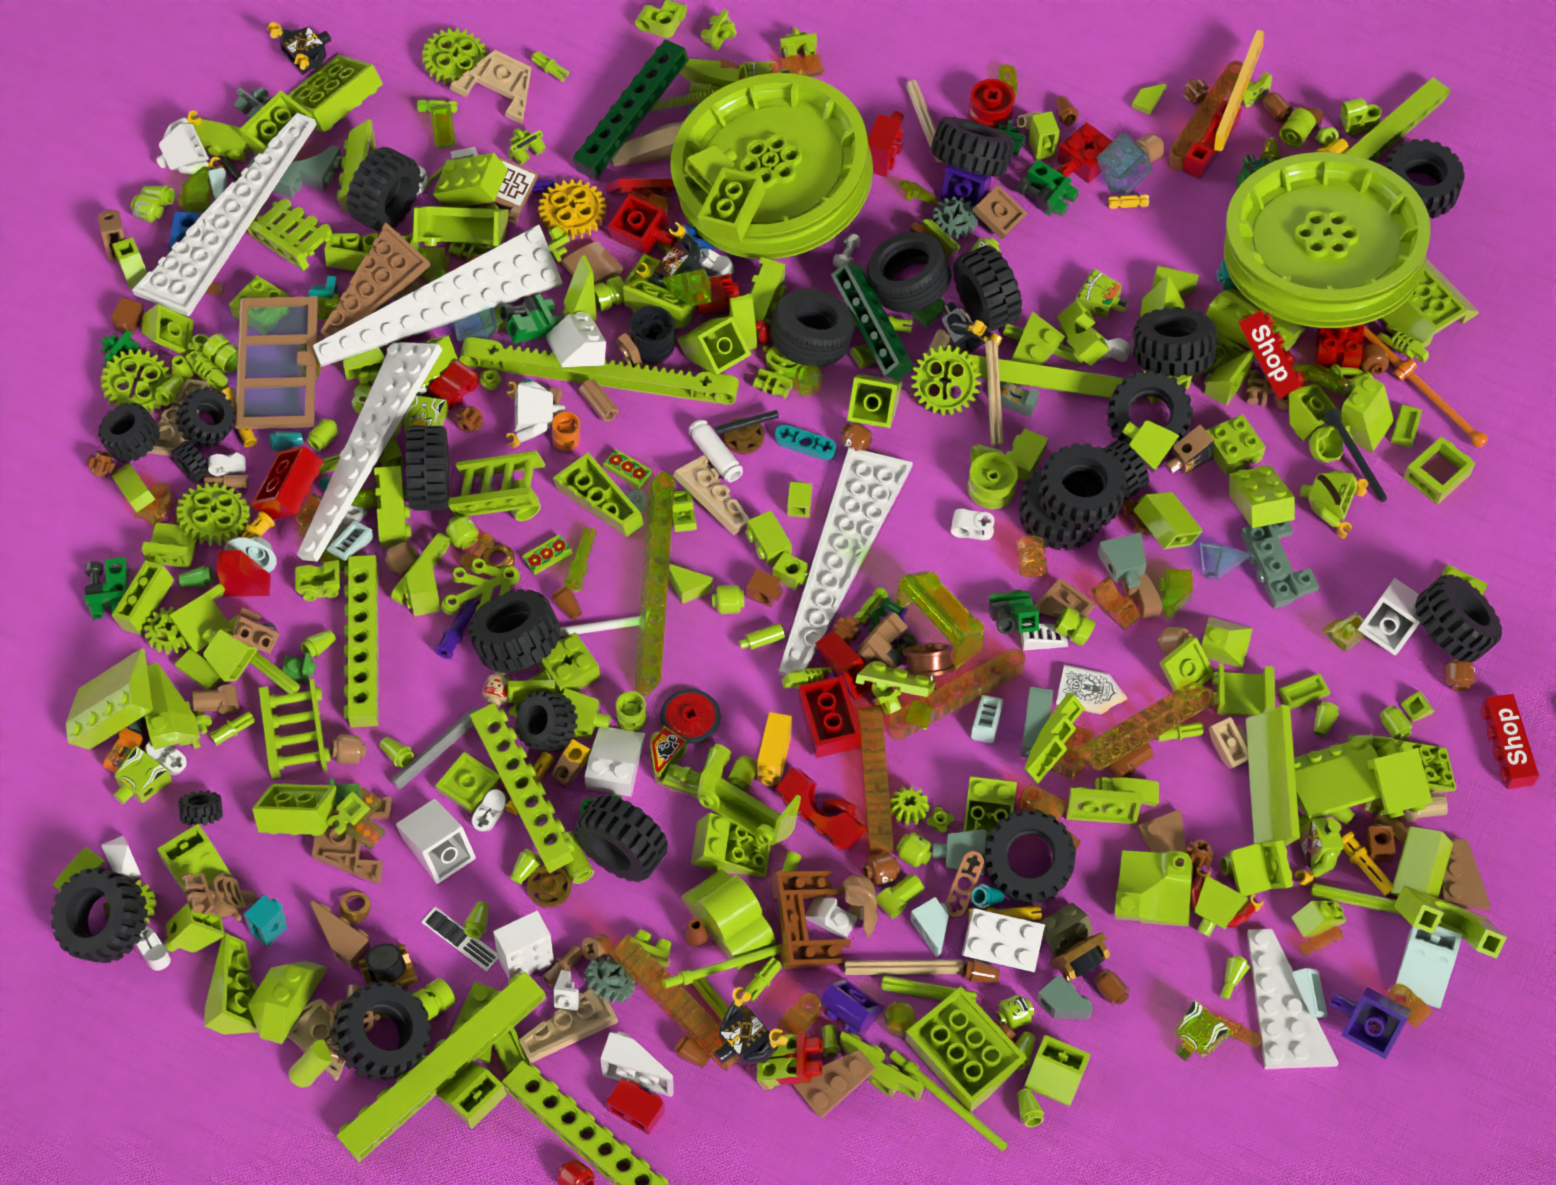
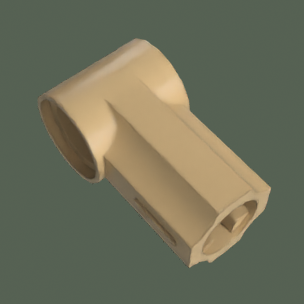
[1399,794,1448,823]

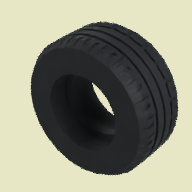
[769,289,855,367]

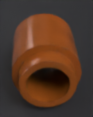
[1262,92,1292,122]
[1094,969,1130,1006]

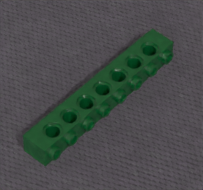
[572,39,689,180]

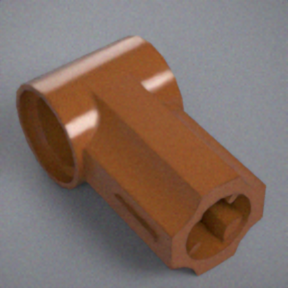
[1105,740,1154,778]

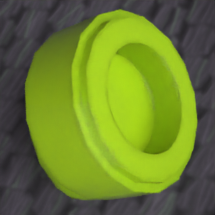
[1315,127,1339,147]

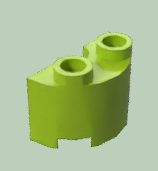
[295,560,340,601]

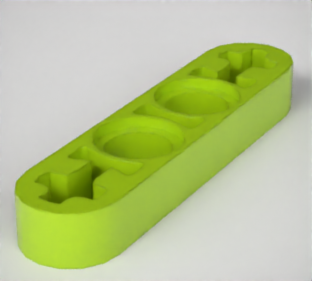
[391,533,451,605]

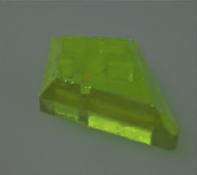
[899,181,938,205]

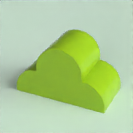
[681,869,776,971]

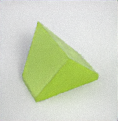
[1140,274,1185,317]

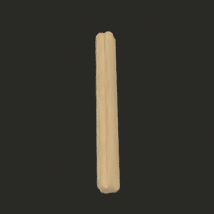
[906,80,942,163]
[985,340,1003,446]
[844,960,964,975]

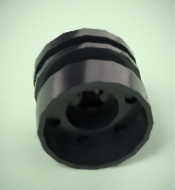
[629,306,675,364]

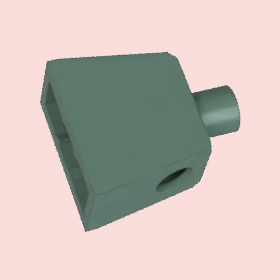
[1098,533,1146,588]
[933,830,986,876]

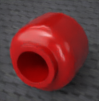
[558,1160,595,1185]

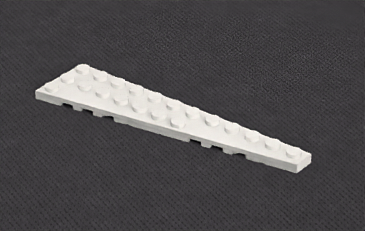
[132,113,317,317]
[313,225,563,367]
[297,342,443,562]
[779,447,913,677]

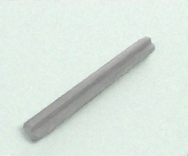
[391,708,479,789]

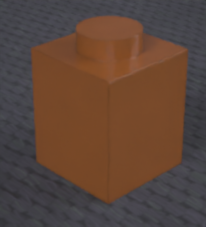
[111,297,144,335]

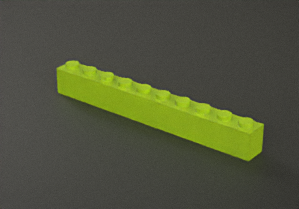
[336,971,546,1163]

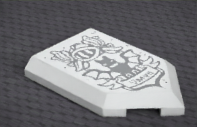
[1056,664,1128,715]

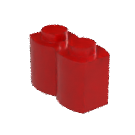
[429,360,479,410]

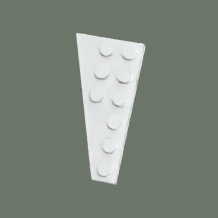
[1247,929,1339,1069]

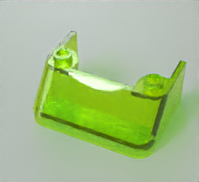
[896,570,985,670]

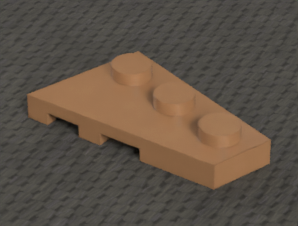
[1442,838,1491,911]

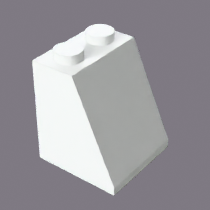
[1358,578,1420,656]
[396,799,476,884]

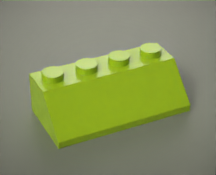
[337,119,376,211]

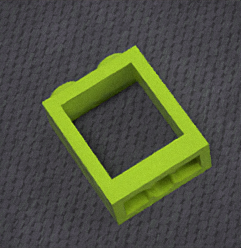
[1404,436,1475,505]

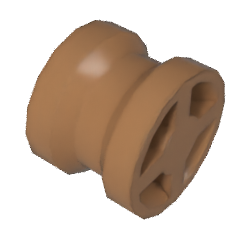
[581,933,612,961]

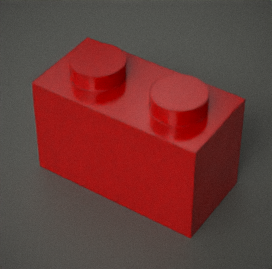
[606,1078,664,1135]

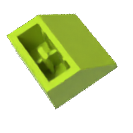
[1024,1035,1091,1107]
[437,1062,507,1129]

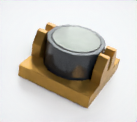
[1050,932,1110,981]
[357,943,418,988]

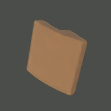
[561,241,623,285]

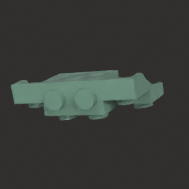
[1241,521,1319,609]

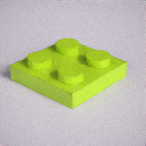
[1159,636,1214,701]
[435,752,501,814]

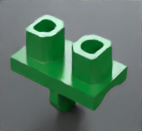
[100,330,140,368]

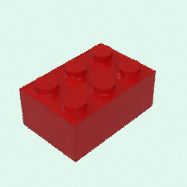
[251,446,324,520]
[798,676,862,758]

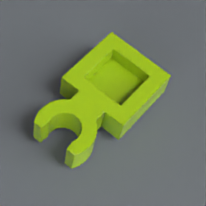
[327,791,370,835]

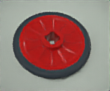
[660,689,721,744]

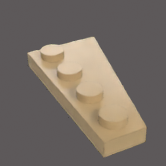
[519,989,618,1063]

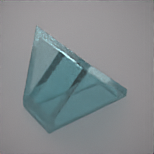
[454,307,498,342]
[1199,543,1251,580]

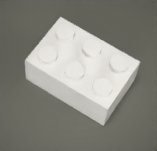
[962,908,1045,972]
[493,910,554,981]

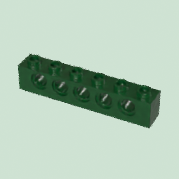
[831,262,914,380]

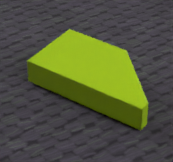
[1132,84,1167,115]

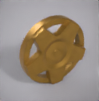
[724,417,765,454]
[527,865,572,908]

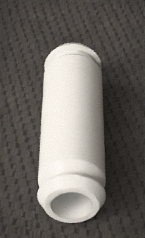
[689,419,743,482]

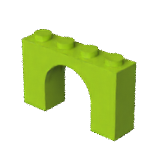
[1394,885,1507,959]

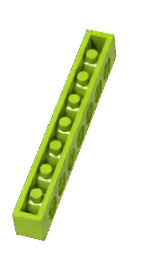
[344,555,378,727]
[470,703,575,873]
[502,1060,669,1185]

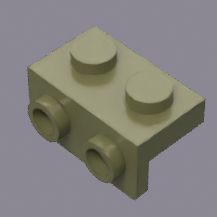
[1039,902,1093,956]

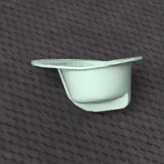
[225,537,277,573]

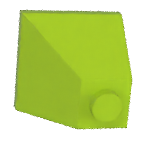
[141,304,193,356]
[1204,351,1254,406]
[1289,383,1336,441]
[1201,616,1253,668]

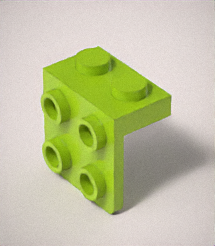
[1229,840,1293,896]

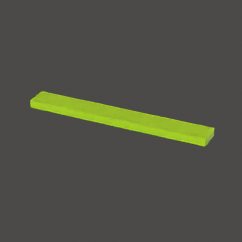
[966,354,1136,402]

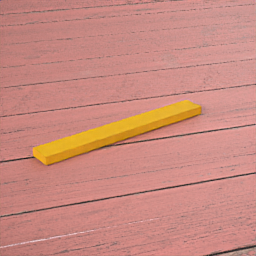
[1214,30,1264,151]

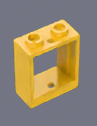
[757,712,792,786]

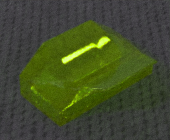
[1321,612,1366,652]

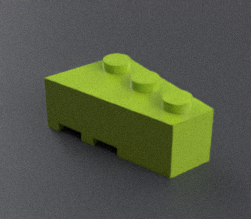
[746,256,787,337]
[374,466,412,548]

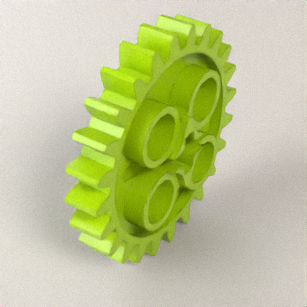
[422,28,488,86]
[911,345,982,416]
[101,349,172,414]
[176,483,250,546]

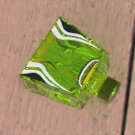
[1175,1000,1234,1062]

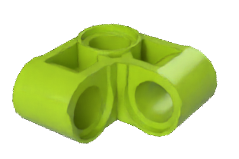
[635,0,687,38]
[1339,98,1382,135]

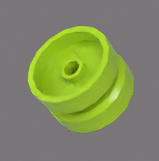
[967,452,1018,510]

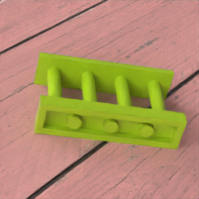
[448,451,545,517]
[259,679,331,780]

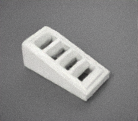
[1020,623,1068,651]

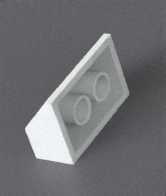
[546,312,606,367]

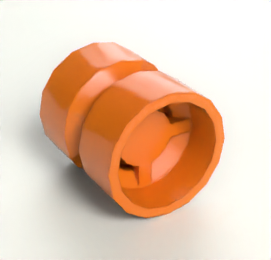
[552,412,580,451]

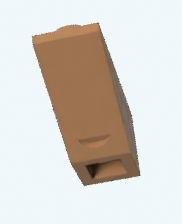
[310,900,371,970]

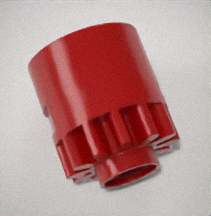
[693,274,740,315]

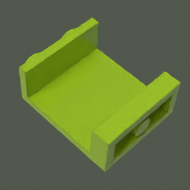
[1212,663,1275,716]

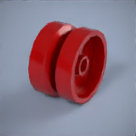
[968,79,1015,129]

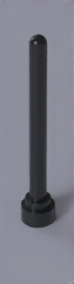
[1323,407,1387,502]

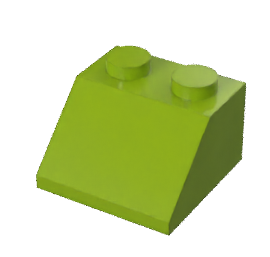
[404,551,441,617]

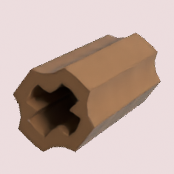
[579,379,619,422]

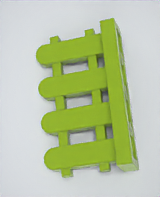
[247,198,332,271]

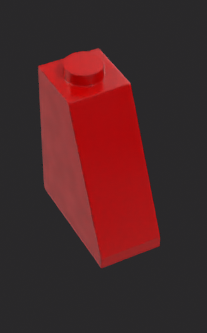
[217,550,271,597]
[815,631,872,701]

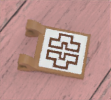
[477,158,539,225]

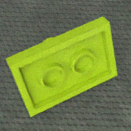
[1066,777,1142,825]

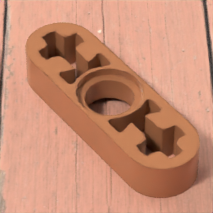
[945,850,984,917]

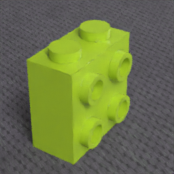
[229,275,292,335]
[1206,414,1266,475]

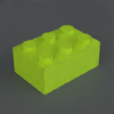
[433,153,508,207]
[697,167,766,243]
[1229,465,1295,528]

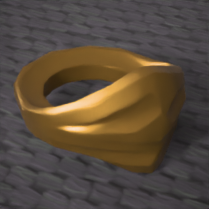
[483,545,515,569]
[339,891,371,926]

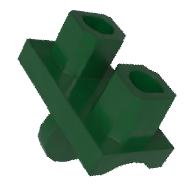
[997,119,1026,156]

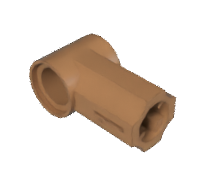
[192,685,239,715]

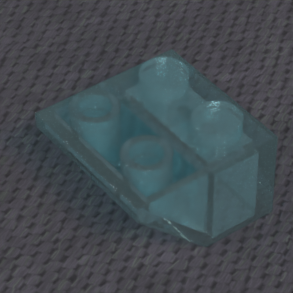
[1097,133,1153,195]

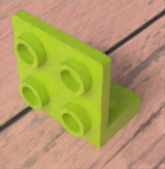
[142,523,198,568]

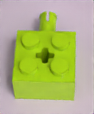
[525,632,600,694]

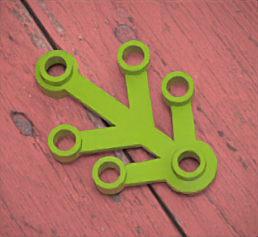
[441,558,520,615]

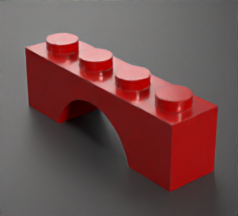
[1182,100,1242,179]
[776,767,868,850]

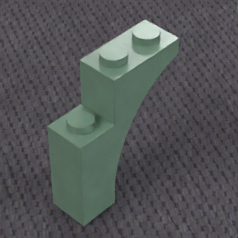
[247,145,342,199]

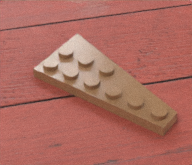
[320,222,430,338]

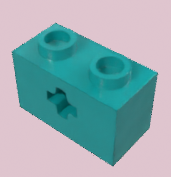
[244,894,288,948]

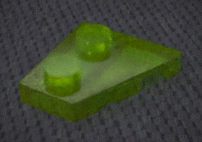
[1294,364,1351,392]

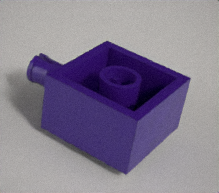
[1329,987,1411,1060]

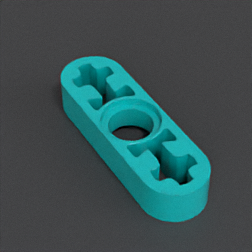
[775,425,836,460]

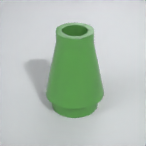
[179,565,214,587]

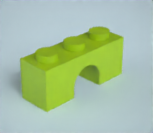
[1057,300,1110,366]

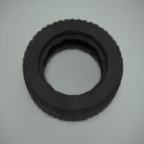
[867,232,952,313]

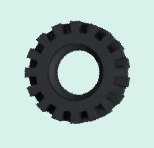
[171,441,209,483]
[178,790,223,826]

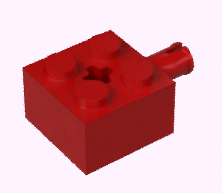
[868,111,904,177]
[1056,122,1118,183]
[607,194,678,255]

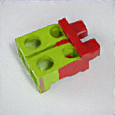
[757,1032,823,1090]

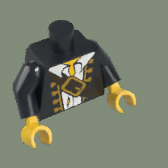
[267,22,331,75]
[636,222,703,290]
[942,302,1002,354]
[714,987,787,1066]

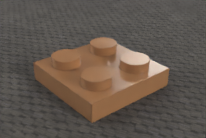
[972,185,1028,239]

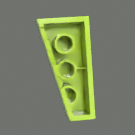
[324,233,419,271]
[553,452,644,537]

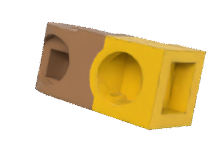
[551,739,591,787]

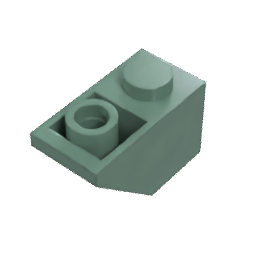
[1036,975,1093,1020]

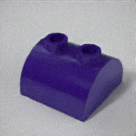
[940,164,991,207]
[821,979,884,1034]

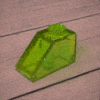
[178,166,210,213]

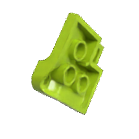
[1115,850,1193,927]

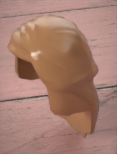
[842,875,878,938]

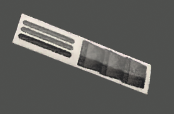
[422,907,498,972]

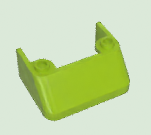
[413,206,508,249]
[698,749,801,845]

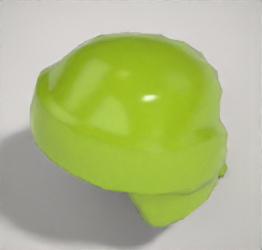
[1309,425,1353,463]

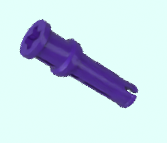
[434,597,480,659]

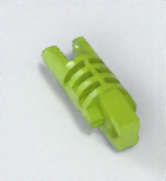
[1377,323,1429,363]
[185,350,228,394]
[781,667,832,690]

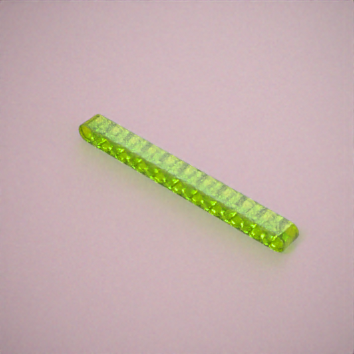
[634,472,675,696]

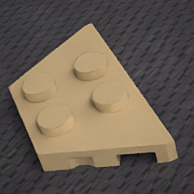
[287,999,346,1081]

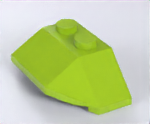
[248,961,327,1044]

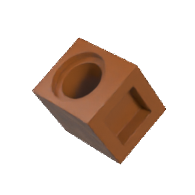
[747,569,783,607]
[1364,824,1396,862]

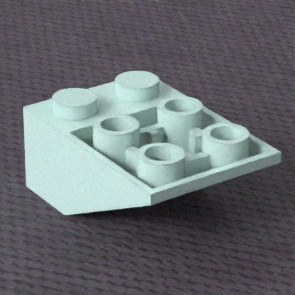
[1393,926,1462,1009]

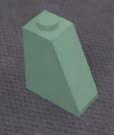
[1021,687,1053,759]

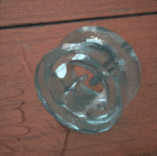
[627,490,646,512]

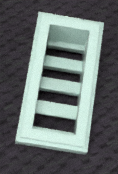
[208,168,227,200]
[327,520,373,561]
[971,695,1004,743]
[1292,968,1327,1018]

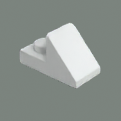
[805,897,858,939]

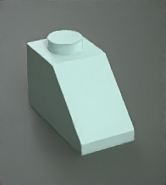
[910,897,949,958]

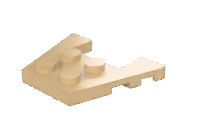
[450,50,532,124]

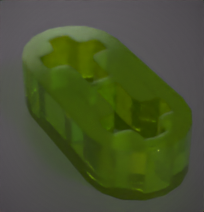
[998,64,1018,98]

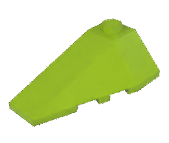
[562,255,597,322]
[204,933,258,1035]

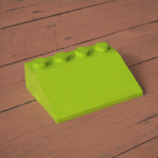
[288,54,383,132]
[1206,288,1306,351]
[66,648,153,750]
[1294,737,1381,819]
[905,987,1027,1113]

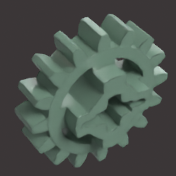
[933,197,978,239]
[584,956,636,1004]

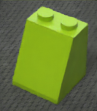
[677,316,751,375]
[847,373,902,428]
[1341,374,1394,453]

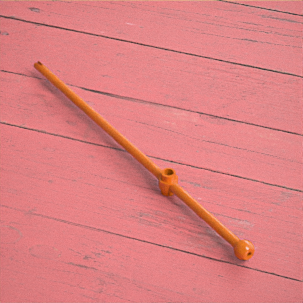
[1364,325,1488,448]

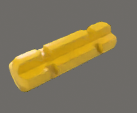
[1108,194,1149,209]

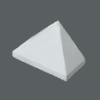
[101,836,141,879]

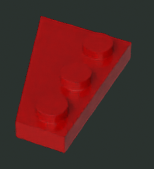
[606,178,675,194]

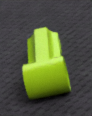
[876,874,924,919]

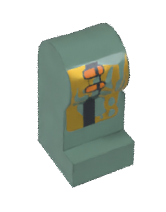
[1000,382,1040,418]

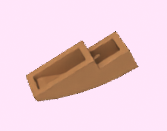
[1122,573,1163,619]

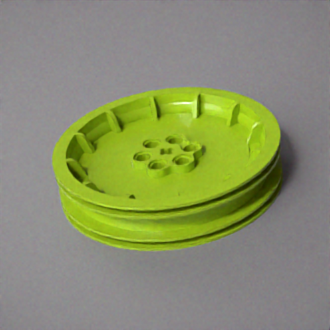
[671,73,873,259]
[1224,152,1430,328]

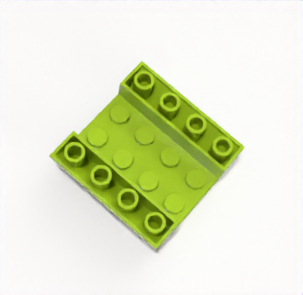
[1380,258,1479,348]

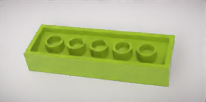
[1246,705,1300,846]

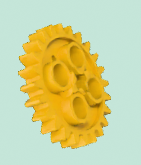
[538,179,607,240]

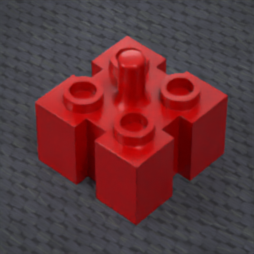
[1314,324,1364,369]

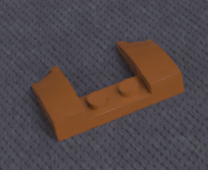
[770,871,851,970]

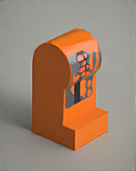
[104,728,145,773]

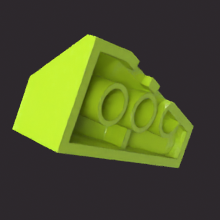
[145,662,201,750]

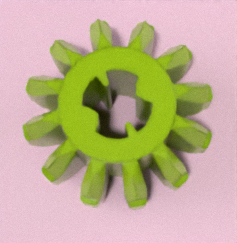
[889,785,929,826]

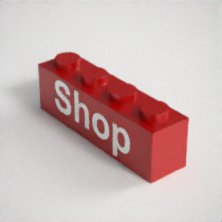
[1238,310,1305,399]
[1481,693,1539,789]

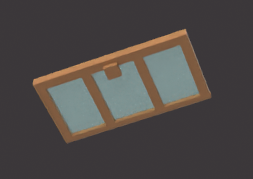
[235,296,318,429]

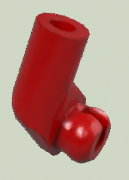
[756,320,770,345]
[823,798,856,817]

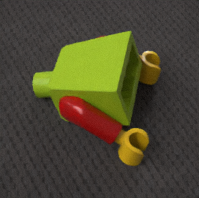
[1191,867,1264,937]

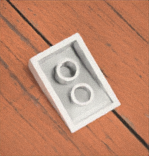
[585,727,645,797]
[601,1032,674,1097]

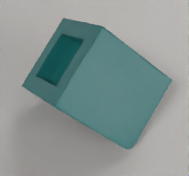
[308,276,338,306]

